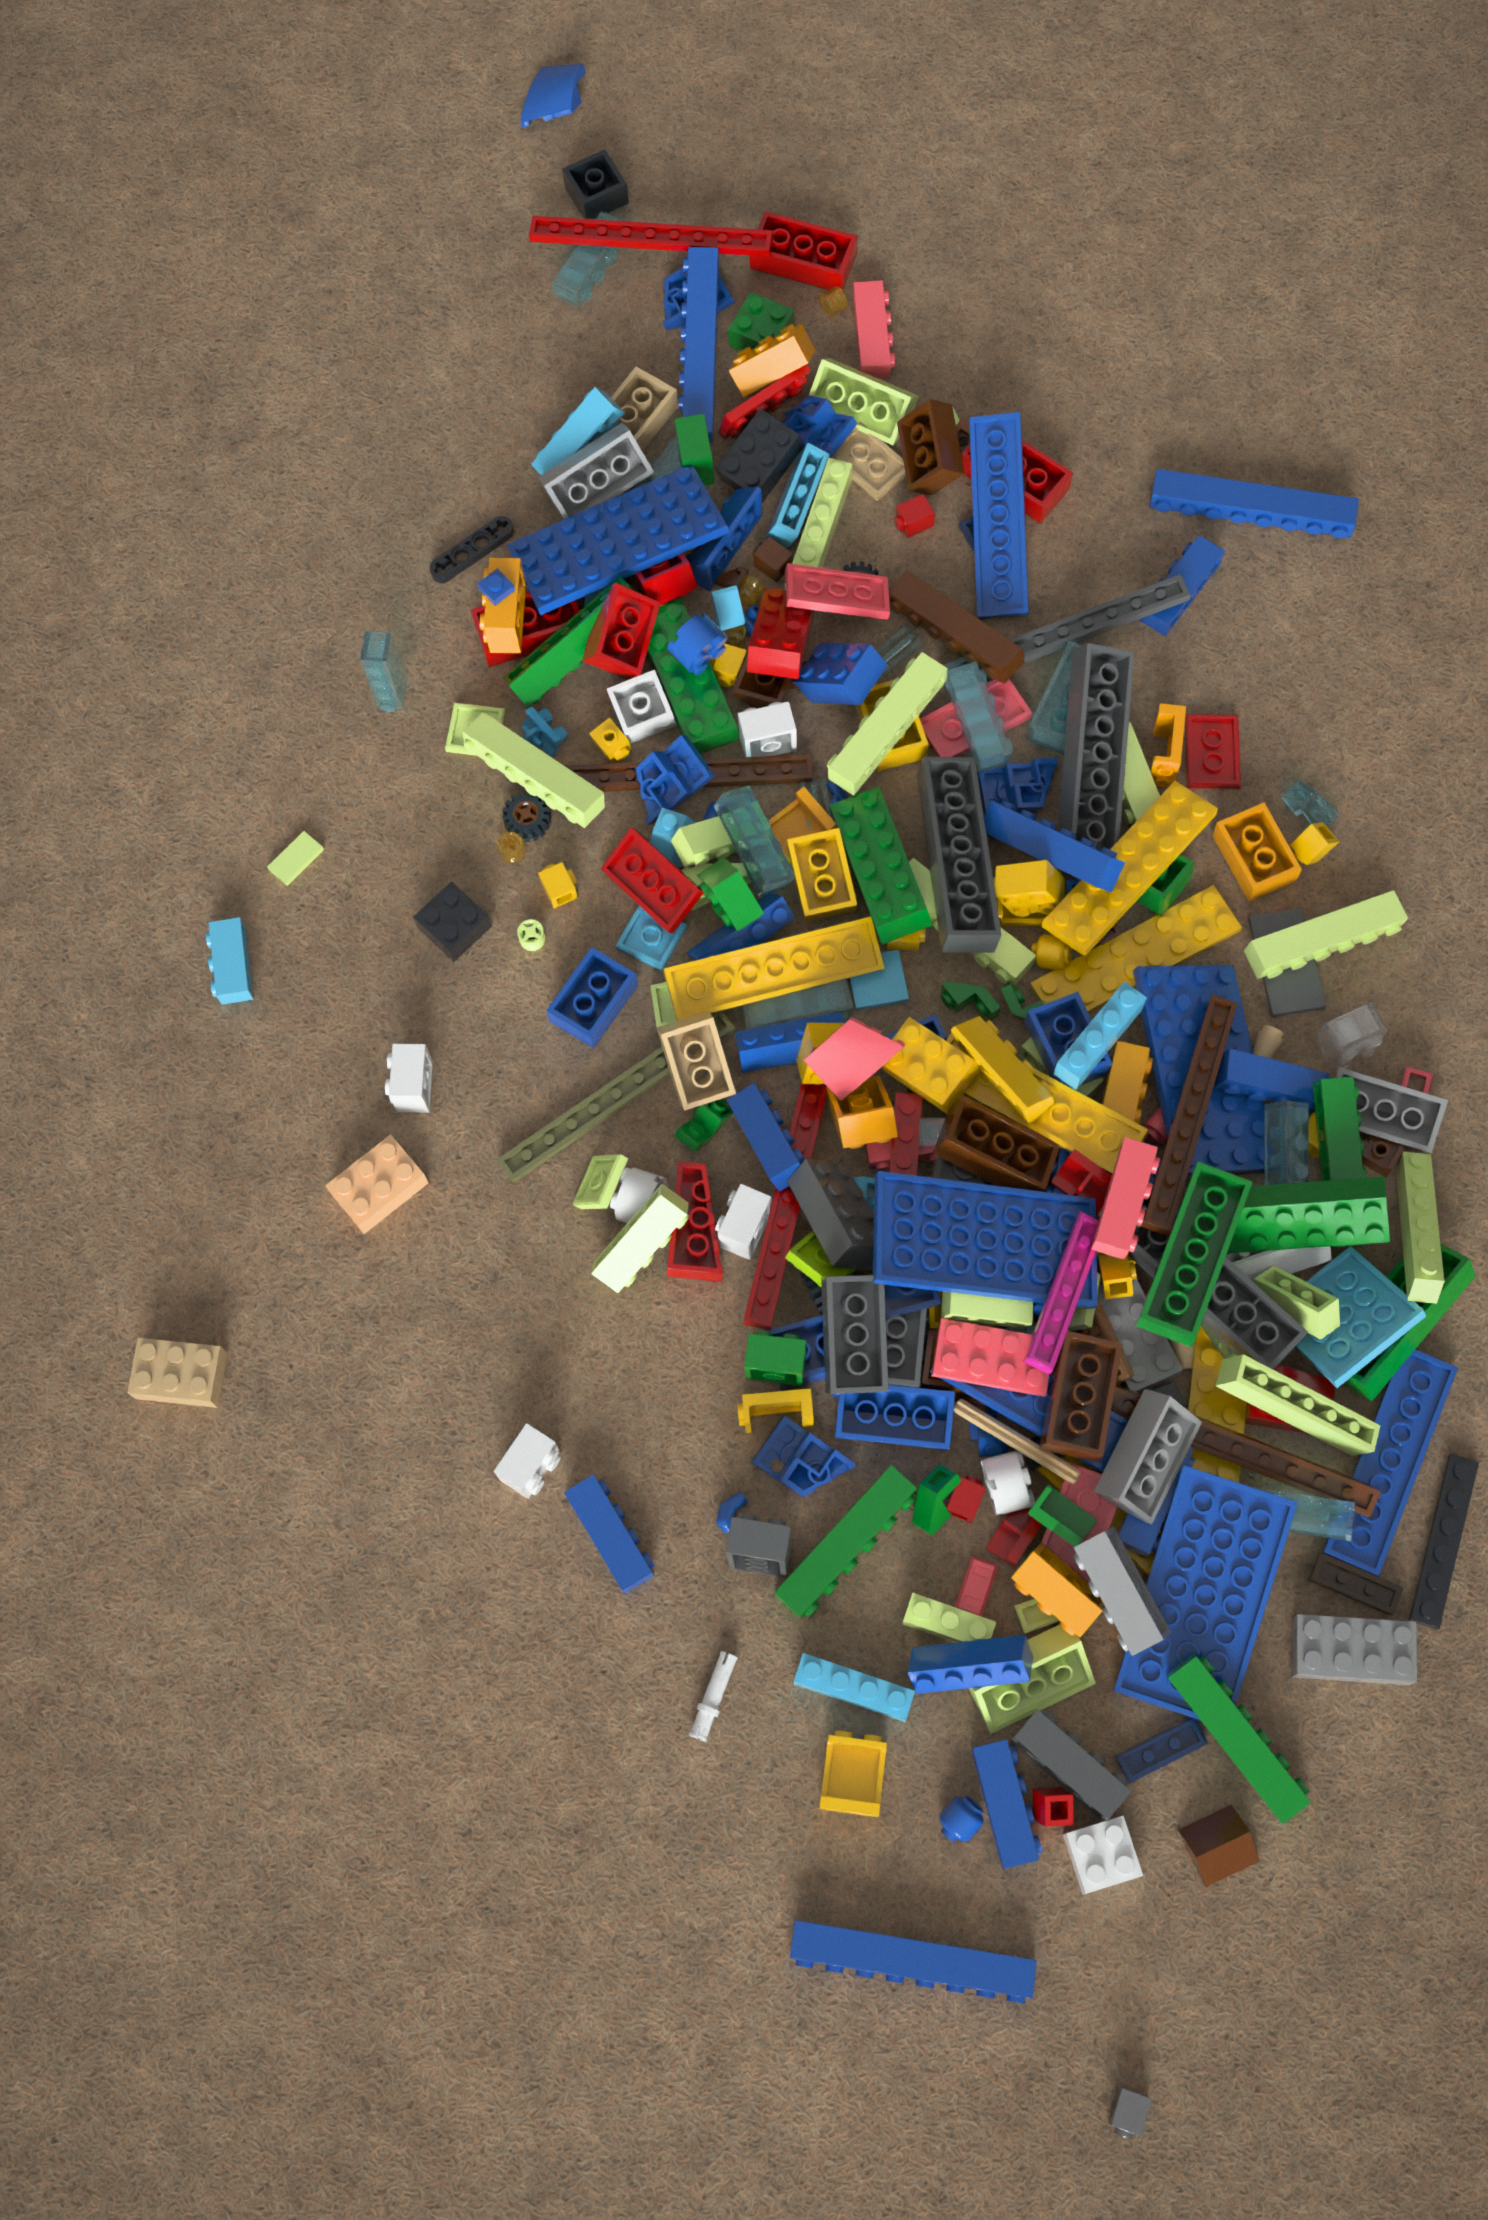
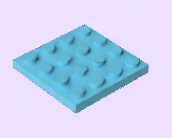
[1295,1246,1426,1388]

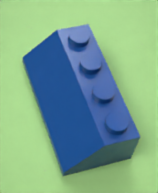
[686,487,763,592]
[835,1385,955,1450]

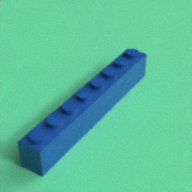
[679,247,719,443]
[1149,469,1359,538]
[790,1920,1037,2004]

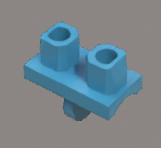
[521,707,568,757]

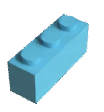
[206,917,253,1004]

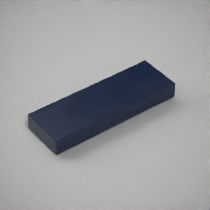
[1115,1718,1208,1784]

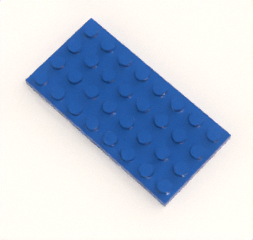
[507,466,729,615]
[1133,965,1278,1176]
[873,1171,1098,1309]
[1113,1465,1298,1720]

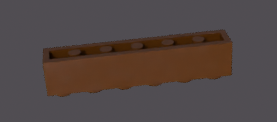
[889,570,1025,684]

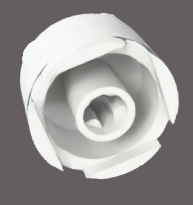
[610,1167,668,1223]
[981,1451,1035,1515]

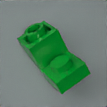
[940,981,1001,1021]
[1001,984,1045,1019]
[674,1099,734,1152]
[912,1464,961,1536]

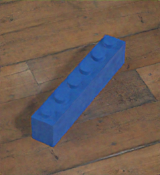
[984,800,1125,893]

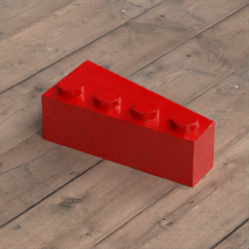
[666,1161,723,1282]

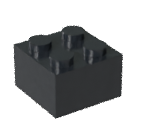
[562,149,629,219]
[413,881,492,962]

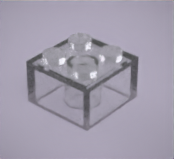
[1313,1002,1388,1070]

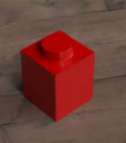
[894,494,935,538]
[947,1476,986,1524]
[1032,1787,1074,1827]

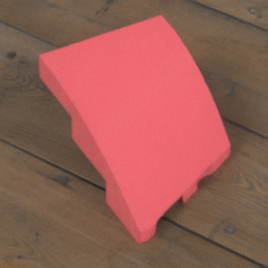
[804,1017,905,1101]

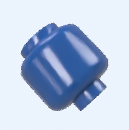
[939,1796,984,1842]

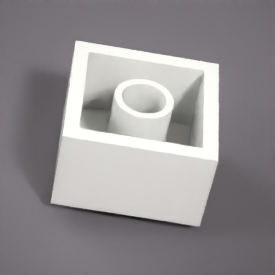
[607,670,676,744]
[738,702,797,757]
[385,1044,433,1113]
[715,1184,772,1260]
[494,1423,561,1499]
[1063,1816,1143,1894]

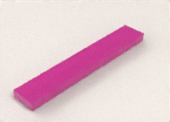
[1023,1212,1099,1374]

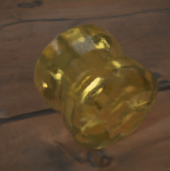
[819,286,848,318]
[738,576,765,607]
[722,625,747,649]
[497,832,525,864]

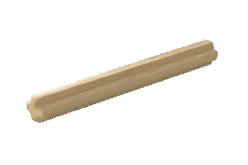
[953,1399,1081,1484]

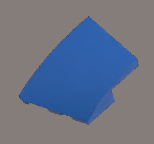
[521,63,586,127]
[663,267,735,330]
[781,395,858,461]
[636,735,715,825]
[977,758,1058,816]
[751,1415,856,1497]

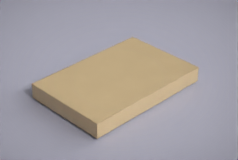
[832,422,906,501]

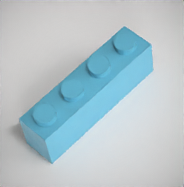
[531,387,625,475]
[765,443,830,549]
[1054,981,1147,1090]
[794,1653,915,1722]

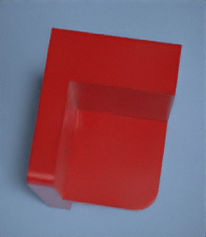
[1050,1149,1112,1215]
[986,1508,1042,1568]

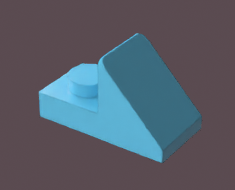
[712,585,745,630]

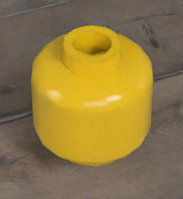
[1031,934,1073,970]

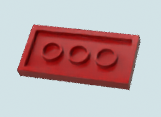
[718,364,811,439]
[600,827,704,934]

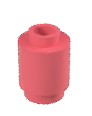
[1143,1106,1167,1144]

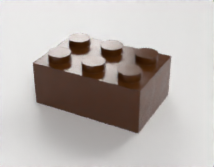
[897,399,964,495]

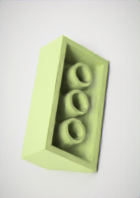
[809,358,919,445]
[969,1625,1096,1734]

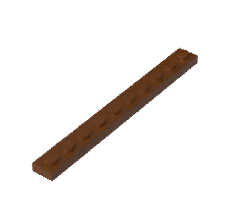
[564,754,813,792]
[1141,994,1238,1236]
[1111,1384,1381,1517]

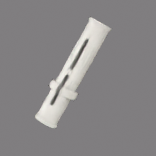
[689,1651,738,1742]

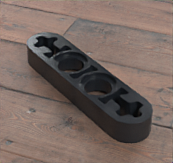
[430,516,514,583]

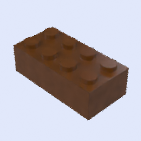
[933,1095,1060,1192]
[1039,1331,1123,1462]

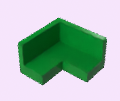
[675,414,715,485]
[1028,1485,1096,1547]

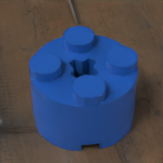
[667,612,727,676]

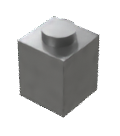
[1108,2087,1152,2140]

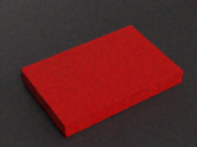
[1185,714,1241,789]

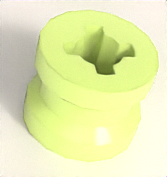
[517,919,546,951]

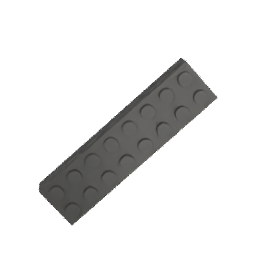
[1058,643,1135,851]
[917,757,1002,953]
[1096,1190,1308,1370]

